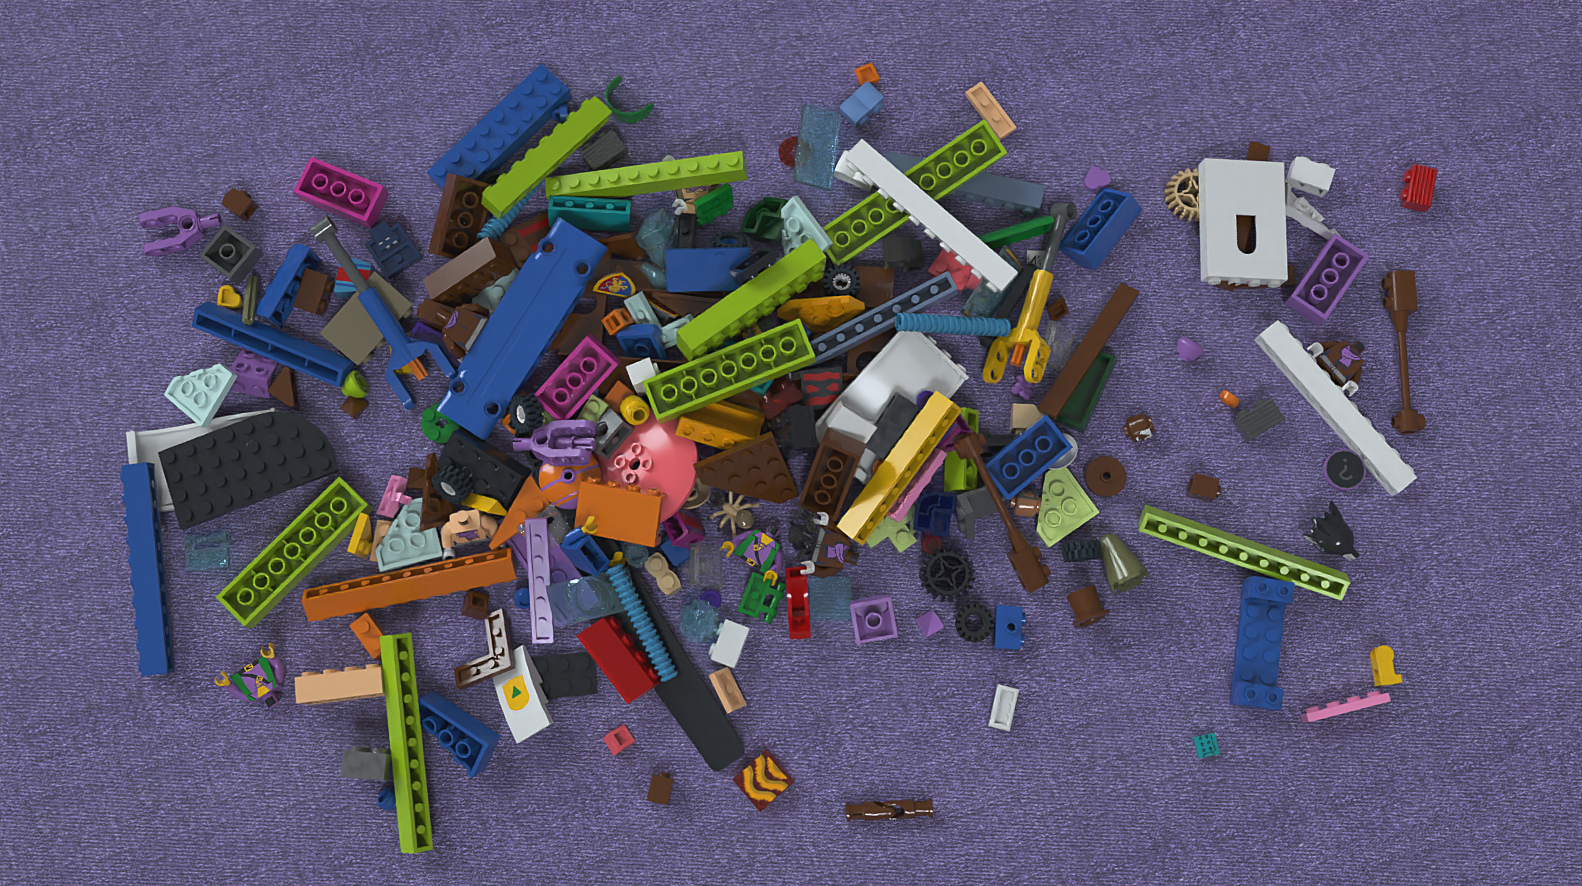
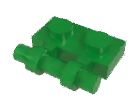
[694,183,734,227]
[738,572,786,624]

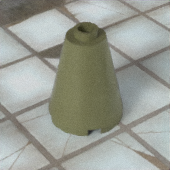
[1100,533,1150,594]

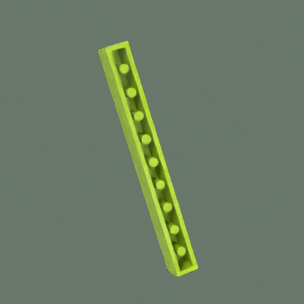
[545,151,748,200]
[1138,504,1350,601]
[379,633,433,854]

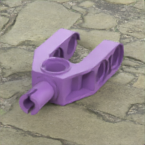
[139,206,222,256]
[513,420,597,466]

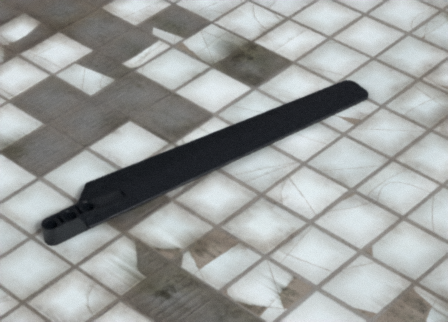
[515,431,745,771]

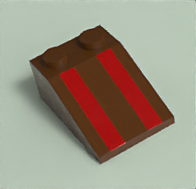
[498,211,554,270]

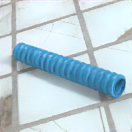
[477,176,549,241]
[895,313,1011,337]
[606,564,678,682]

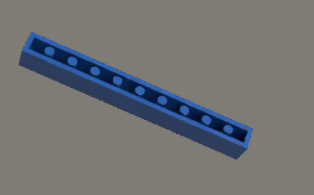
[120,462,175,676]

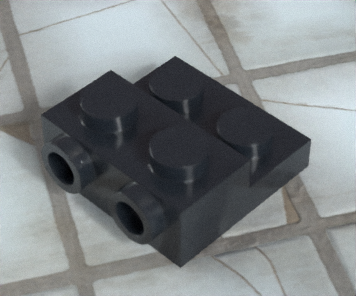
[729,248,780,285]

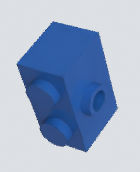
[993,605,1026,651]

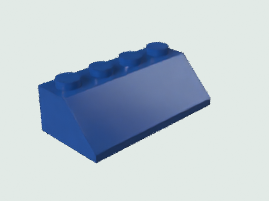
[1058,187,1142,271]
[255,243,321,329]

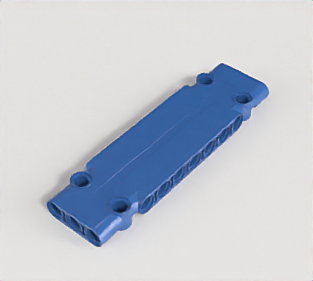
[436,217,608,441]

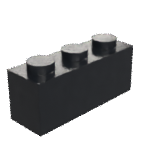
[866,392,919,460]

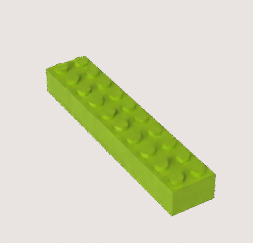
[822,119,1007,267]

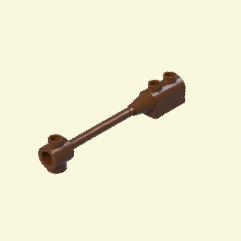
[1381,271,1425,434]
[954,431,1051,593]

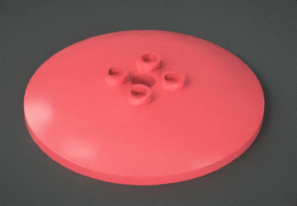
[590,408,699,523]

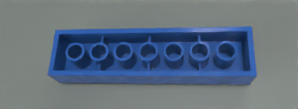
[427,63,572,191]

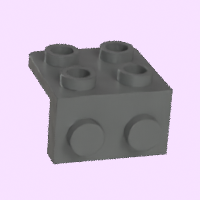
[956,486,998,540]

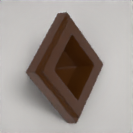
[1046,297,1069,324]

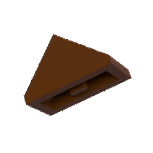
[267,367,300,411]

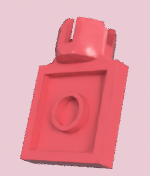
[927,249,987,294]

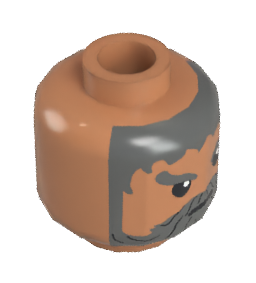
[1009,489,1041,518]

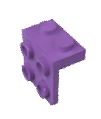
[230,348,279,399]

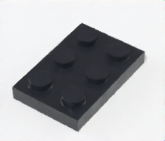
[531,652,598,699]

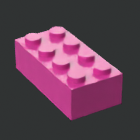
[293,157,389,229]
[534,333,621,420]

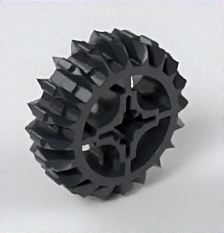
[919,546,976,603]

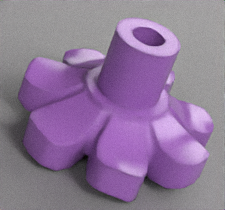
[1011,374,1033,400]

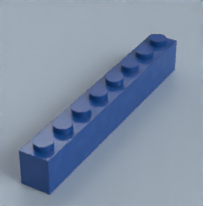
[192,301,354,387]

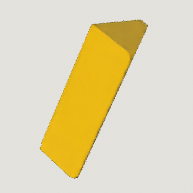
[462,492,507,516]

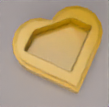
[217,285,243,310]

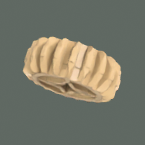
[1165,168,1200,222]

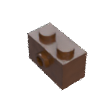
[293,268,335,316]

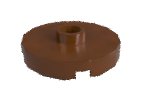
[1085,456,1126,498]

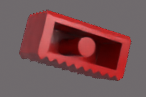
[1400,164,1438,212]

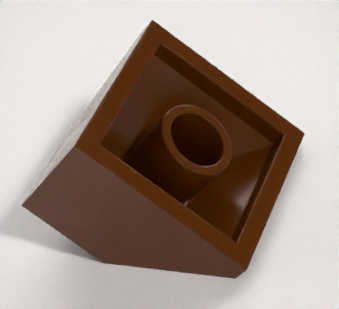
[596,229,652,261]

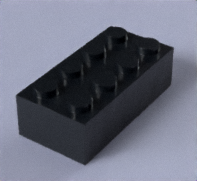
[436,427,532,509]

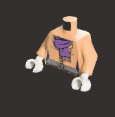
[662,155,719,215]
[441,509,507,561]

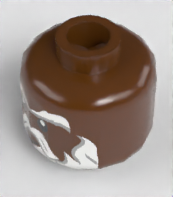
[1123,413,1155,442]

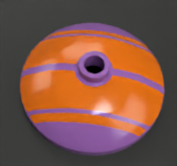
[539,455,602,510]

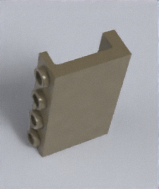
[320,271,414,366]

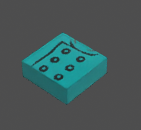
[1192,733,1220,759]

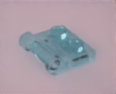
[184,530,231,573]

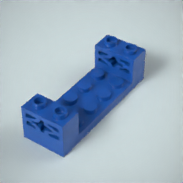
[1230,576,1295,712]

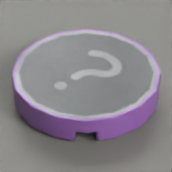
[1323,449,1366,491]

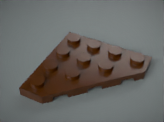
[693,432,799,504]

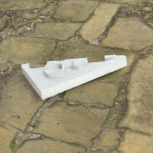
[1285,183,1341,240]

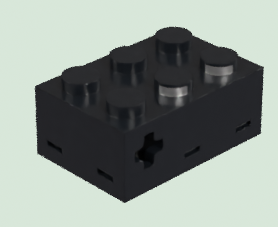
[762,406,818,461]

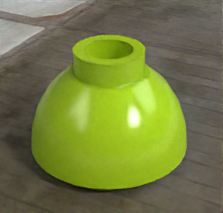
[341,370,369,398]

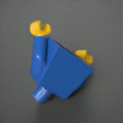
[560,516,626,577]

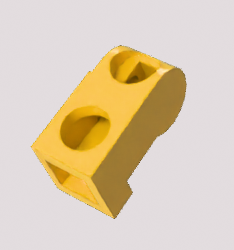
[1370,645,1403,687]

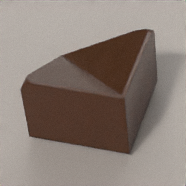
[407,467,425,491]
[462,590,489,620]

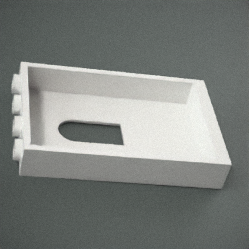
[1198,158,1288,288]

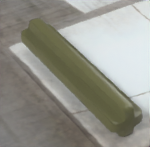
[242,274,259,325]

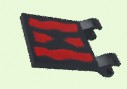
[785,366,843,410]

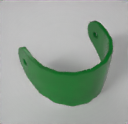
[605,76,654,124]

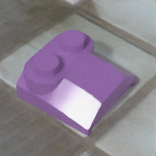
[849,595,898,645]

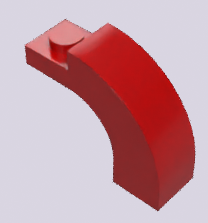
[785,566,811,640]

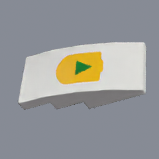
[493,645,554,744]

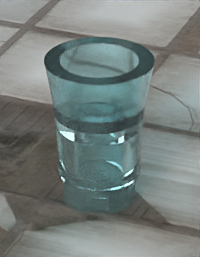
[619,541,648,568]

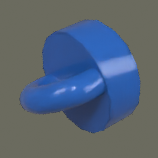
[551,104,570,124]
[514,587,530,609]
[377,787,396,811]

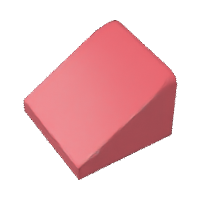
[603,724,636,756]

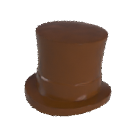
[1066,586,1111,629]

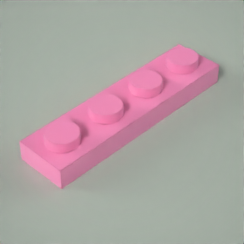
[885,448,947,523]
[1300,690,1391,723]

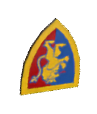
[593,265,636,298]

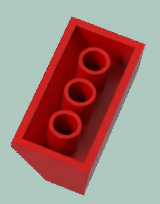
[576,614,661,704]

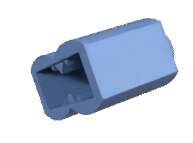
[839,81,884,128]

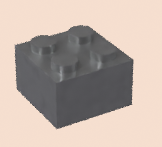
[340,746,394,780]

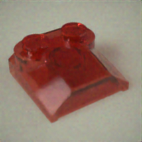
[758,380,804,420]

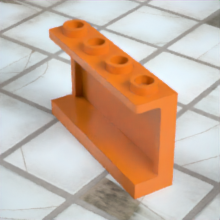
[574,476,667,547]

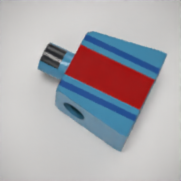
[334,257,385,298]

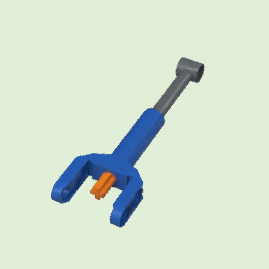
[309,216,458,410]

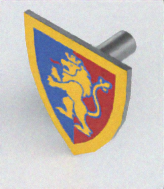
[644,294,681,327]

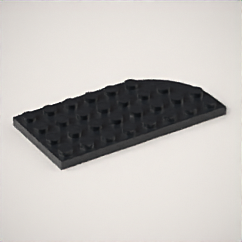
[158,411,340,530]

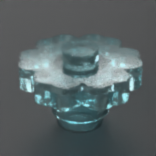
[680,600,720,643]

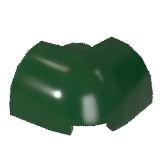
[740,197,788,244]

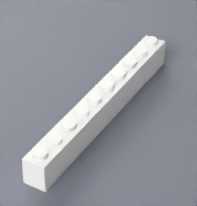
[845,139,1018,294]
[1254,320,1417,496]

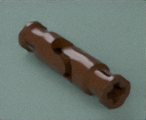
[846,798,933,822]

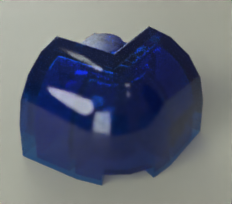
[909,491,957,538]

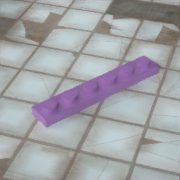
[525,517,554,644]

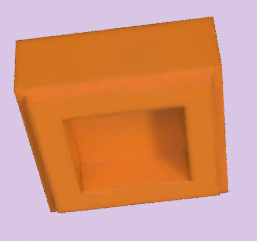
[854,62,880,86]

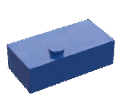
[665,247,750,292]
[984,415,1073,501]

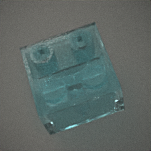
[636,208,675,269]

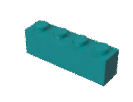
[548,195,631,232]

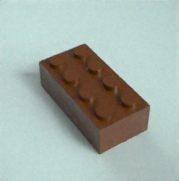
[428,173,494,259]
[423,236,518,309]
[797,428,867,522]

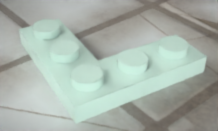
[624,291,694,349]

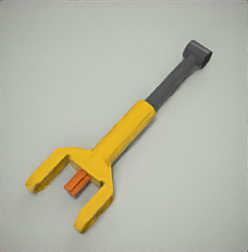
[983,202,1077,384]

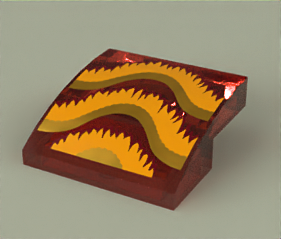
[732,749,795,812]

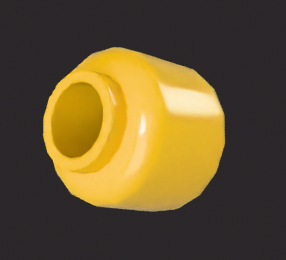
[620,395,650,425]

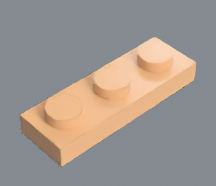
[965,81,1017,141]

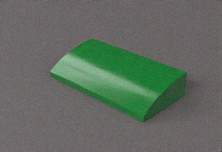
[976,215,1055,250]

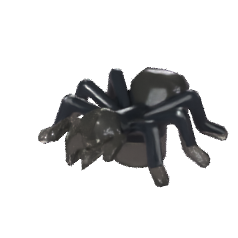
[788,506,817,562]

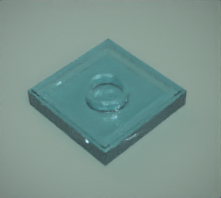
[809,577,852,621]

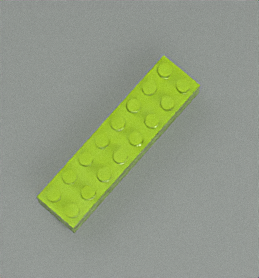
[676,238,827,362]
[642,318,816,424]
[216,476,374,629]

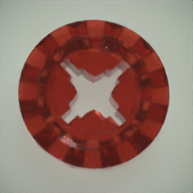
[779,137,810,169]

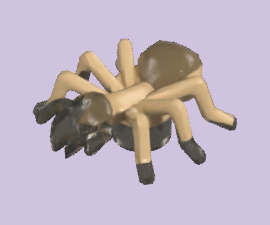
[706,488,760,538]

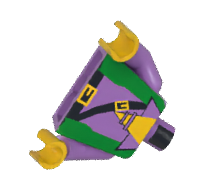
[719,524,783,586]
[214,643,285,709]

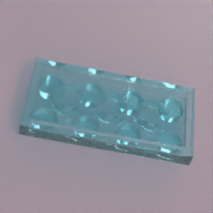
[793,104,841,191]

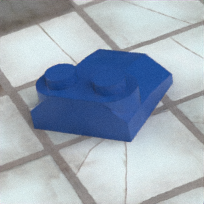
[616,324,667,360]

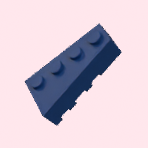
[418,690,501,778]

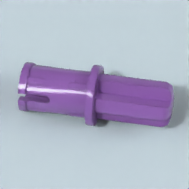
[554,436,596,451]

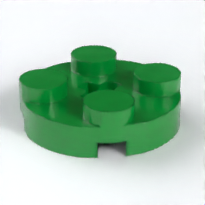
[421,403,462,445]

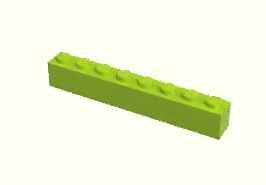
[481,96,612,220]

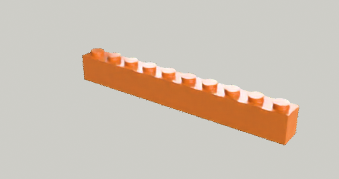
[301,547,517,622]

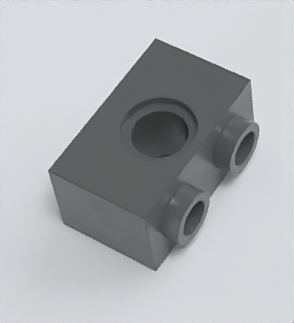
[593,408,634,460]

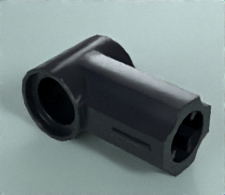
[978,432,1014,456]

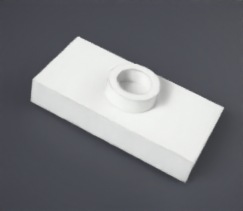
[988,684,1019,731]

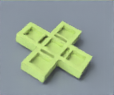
[866,502,922,553]

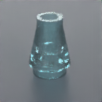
[640,262,666,290]

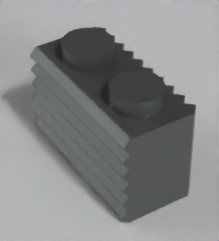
[580,130,628,171]
[1233,398,1285,443]

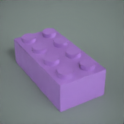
[1284,233,1369,326]

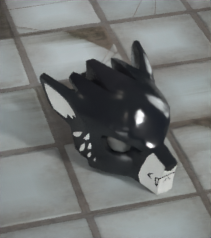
[1302,501,1360,561]

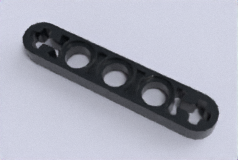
[979,262,1038,349]

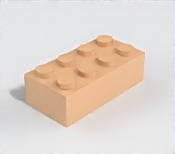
[295,664,385,705]

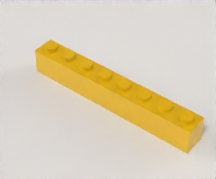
[837,391,962,545]

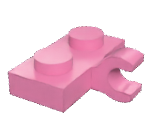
[377,475,412,518]

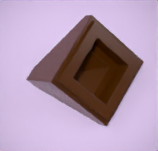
[340,396,369,420]

